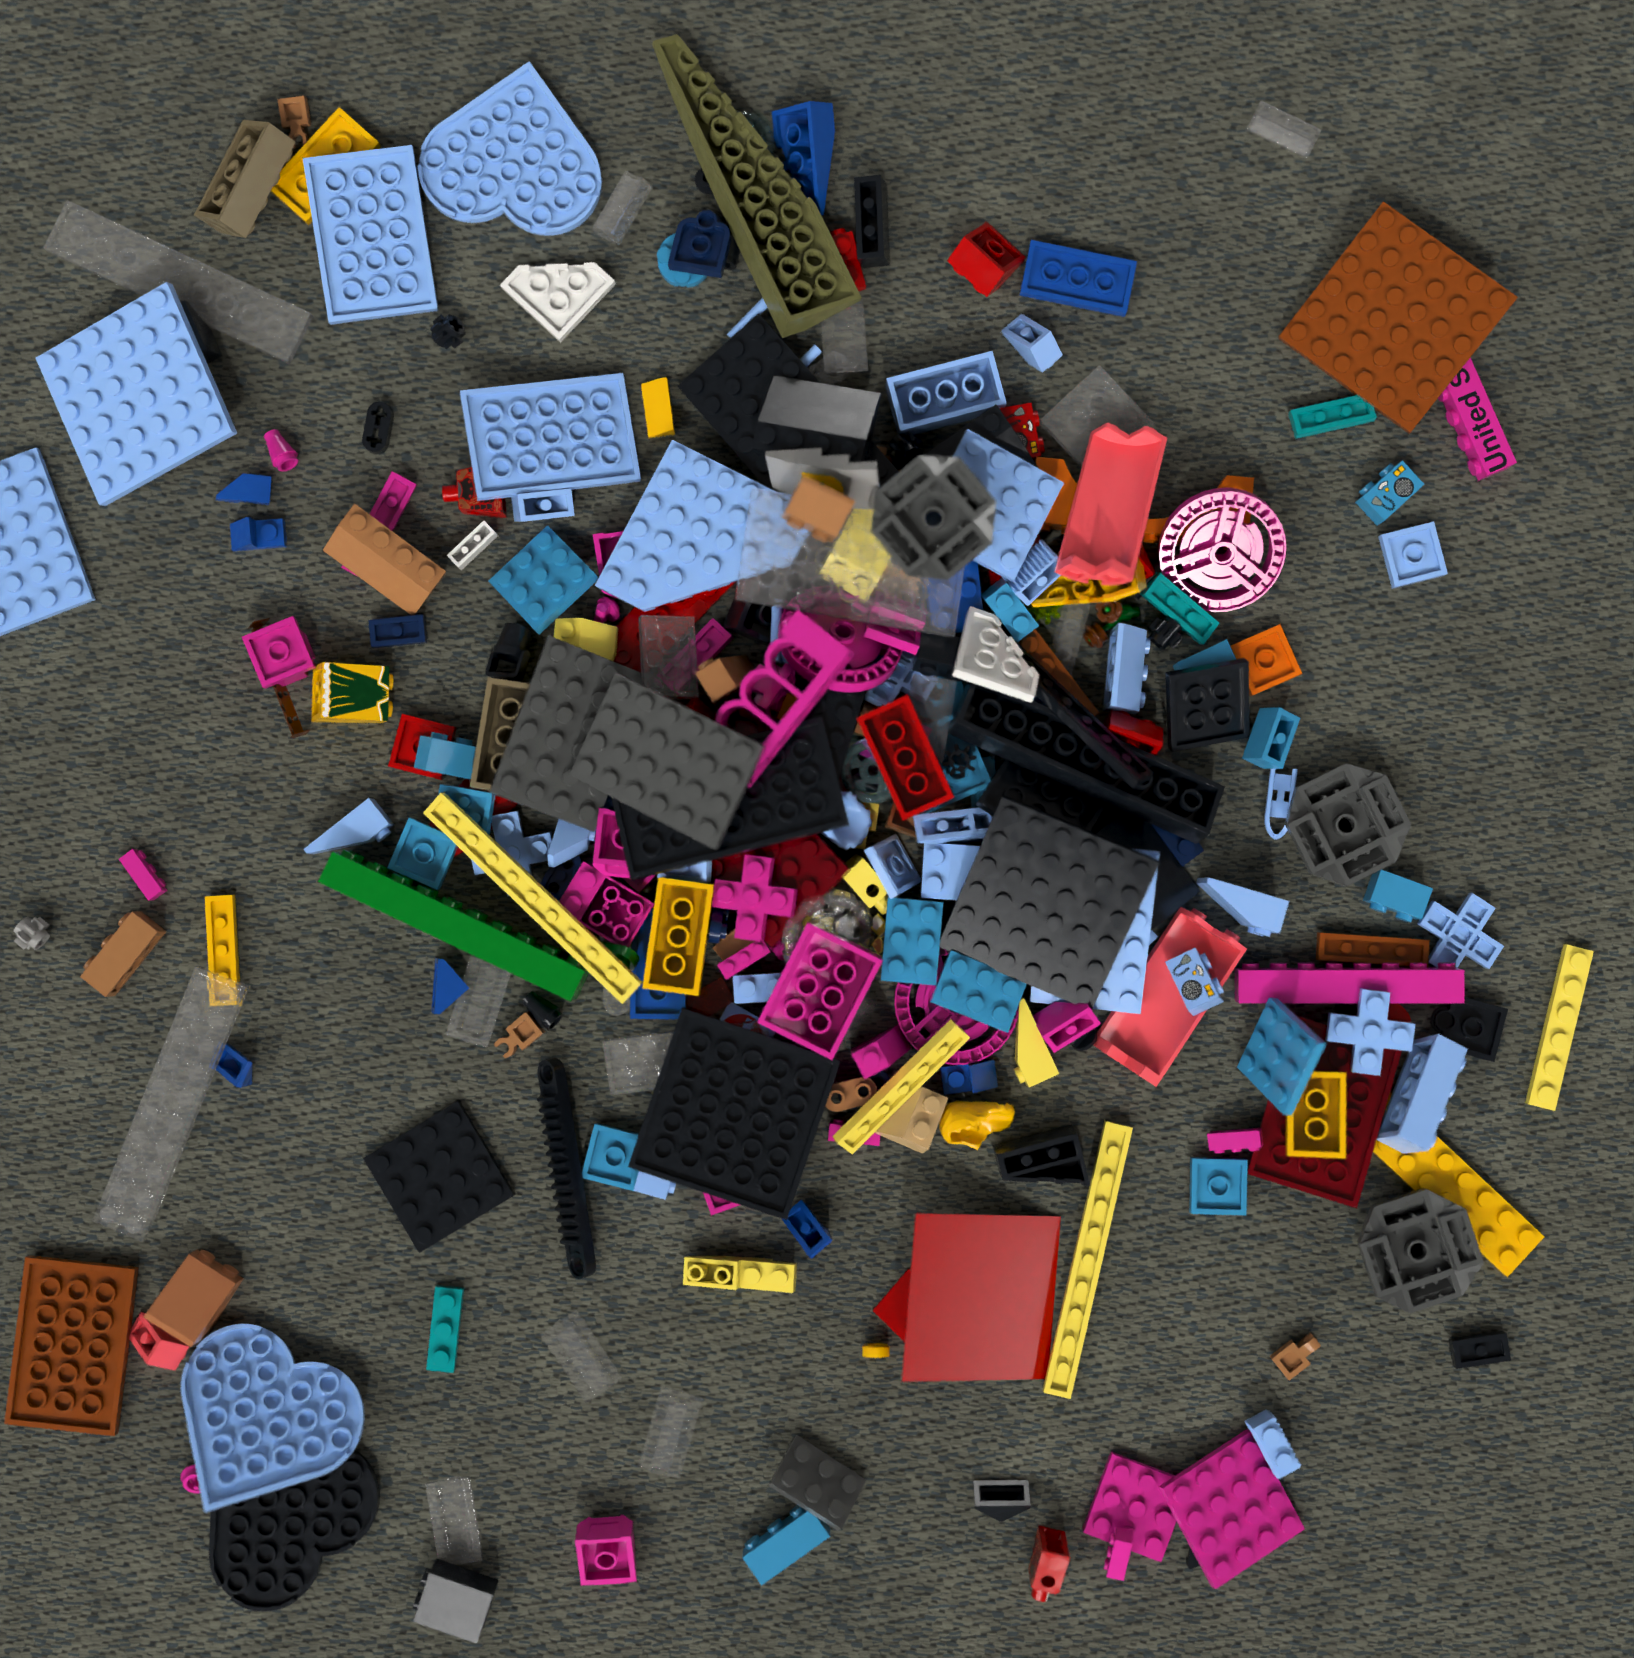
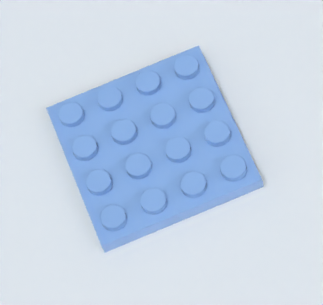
[925,429,1064,582]

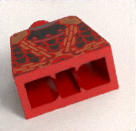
[442,467,507,518]
[1029,1525,1070,1602]

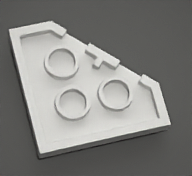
[500,262,616,343]
[952,606,1039,702]

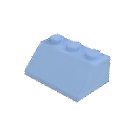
[1103,623,1150,714]

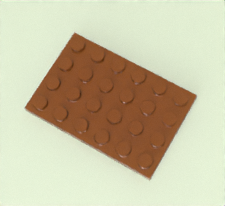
[4,1255,139,1436]

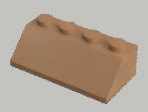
[323,504,446,616]

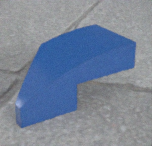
[216,473,271,505]

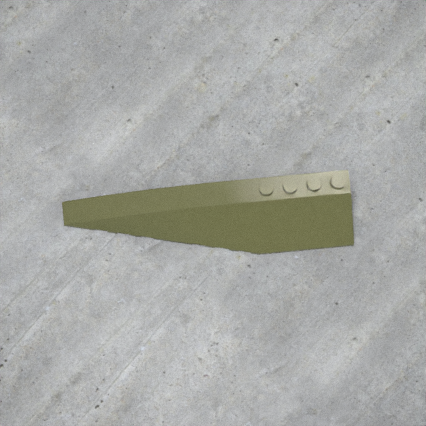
[652,34,862,338]

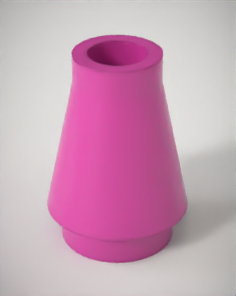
[264,429,298,472]

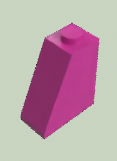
[850,1024,911,1079]

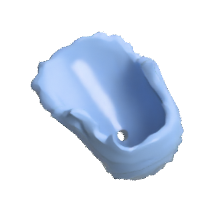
[821,791,872,850]

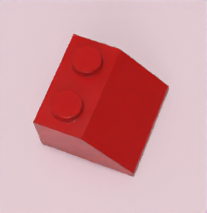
[947,222,1026,297]
[1103,710,1163,755]

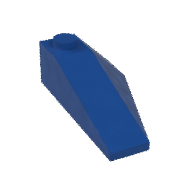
[772,101,835,215]

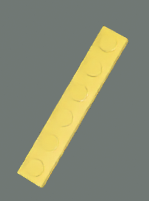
[1525,944,1594,1111]
[832,1019,970,1154]

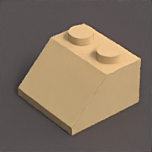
[875,1087,948,1153]

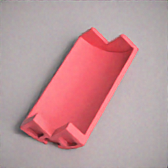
[1055,423,1167,585]
[1093,907,1247,1087]

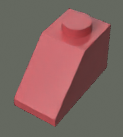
[129,1312,189,1371]

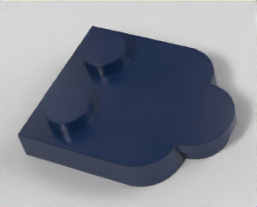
[668,210,731,278]

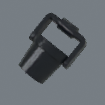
[485,623,531,681]

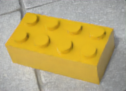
[642,877,714,996]

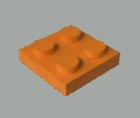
[1230,624,1302,697]

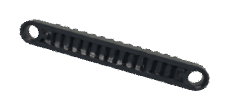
[537,1058,596,1279]

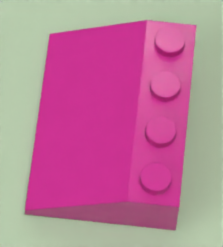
[757,922,883,1060]

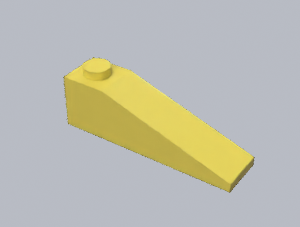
[554,618,618,661]

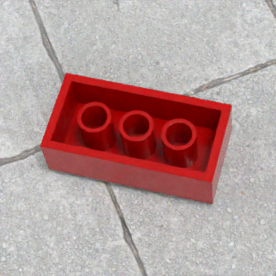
[857,695,954,820]

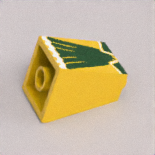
[311,662,393,723]

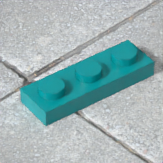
[1288,395,1377,439]
[1140,572,1219,645]
[426,1285,464,1373]

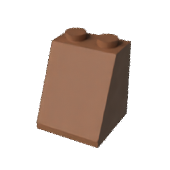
[143,1250,244,1347]

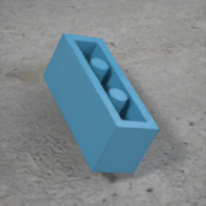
[742,1505,830,1585]

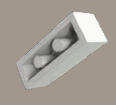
[447,521,498,570]

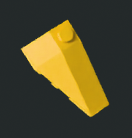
[1031,558,1147,607]

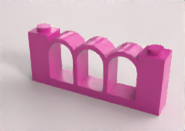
[716,609,855,788]

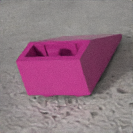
[559,861,655,947]

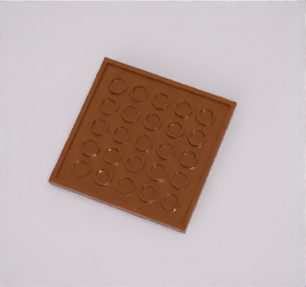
[1278,201,1518,434]

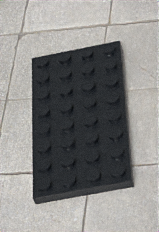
[678,314,899,547]
[611,716,849,881]

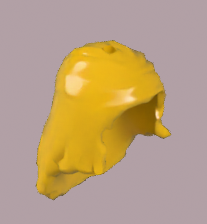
[939,1101,1015,1150]

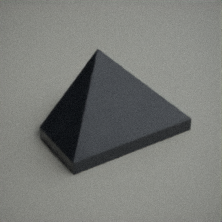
[973,1480,1031,1521]

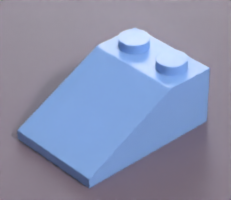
[921,843,980,900]
[1196,877,1289,937]

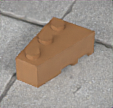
[695,655,755,710]

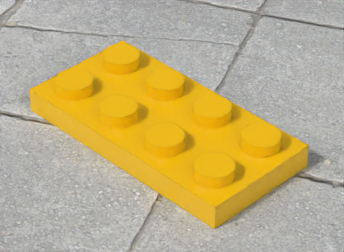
[271,107,381,225]

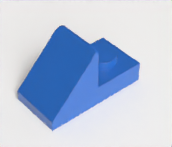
[230,517,287,551]
[940,1060,998,1095]
[782,1200,833,1259]

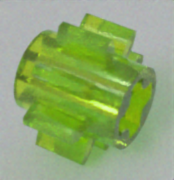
[1028,605,1064,625]

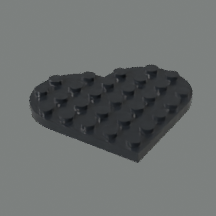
[209,1450,380,1612]

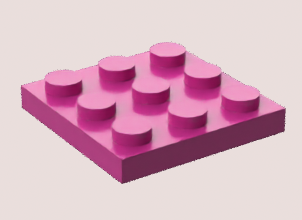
[1082,1451,1176,1562]

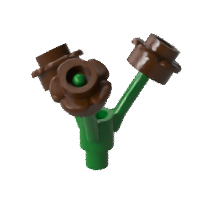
[1083,600,1140,648]

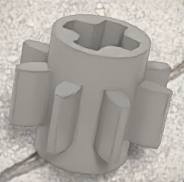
[14,917,50,950]

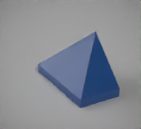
[431,958,469,1014]
[213,1042,252,1088]

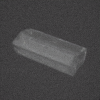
[1246,101,1321,159]
[592,170,653,245]

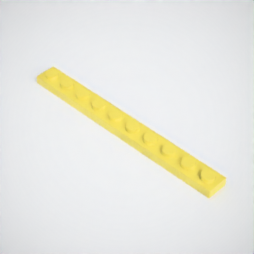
[423,792,643,1004]
[1042,1120,1133,1399]

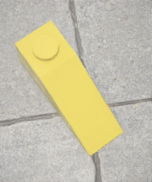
[1014,997,1059,1088]

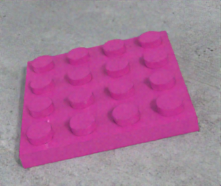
[1159,1429,1305,1589]

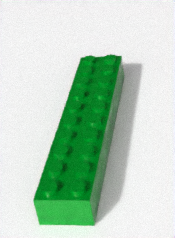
[318,849,589,1001]

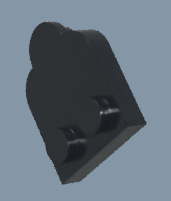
[1430,997,1508,1062]

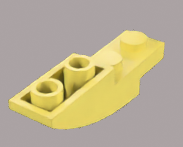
[683,1256,797,1293]

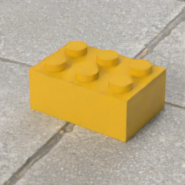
[1285,1071,1346,1159]

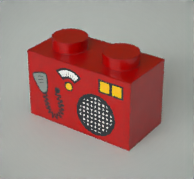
[999,403,1044,461]

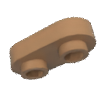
[826,1076,877,1112]

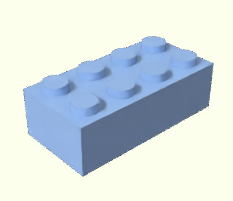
[885,351,1007,435]
[1377,1034,1468,1154]

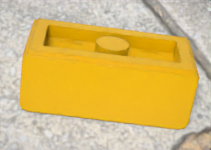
[641,377,675,438]

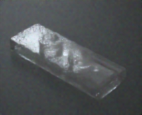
[1050,603,1091,675]

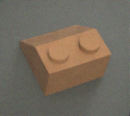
[781,476,855,543]

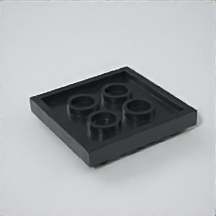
[1166,658,1250,752]

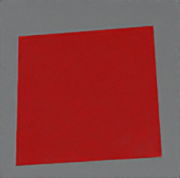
[902,1213,1061,1382]

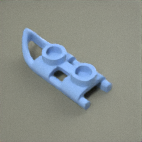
[1264,769,1298,840]

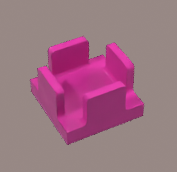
[242,616,316,689]
[739,663,795,732]

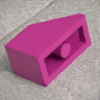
[1033,1002,1101,1053]

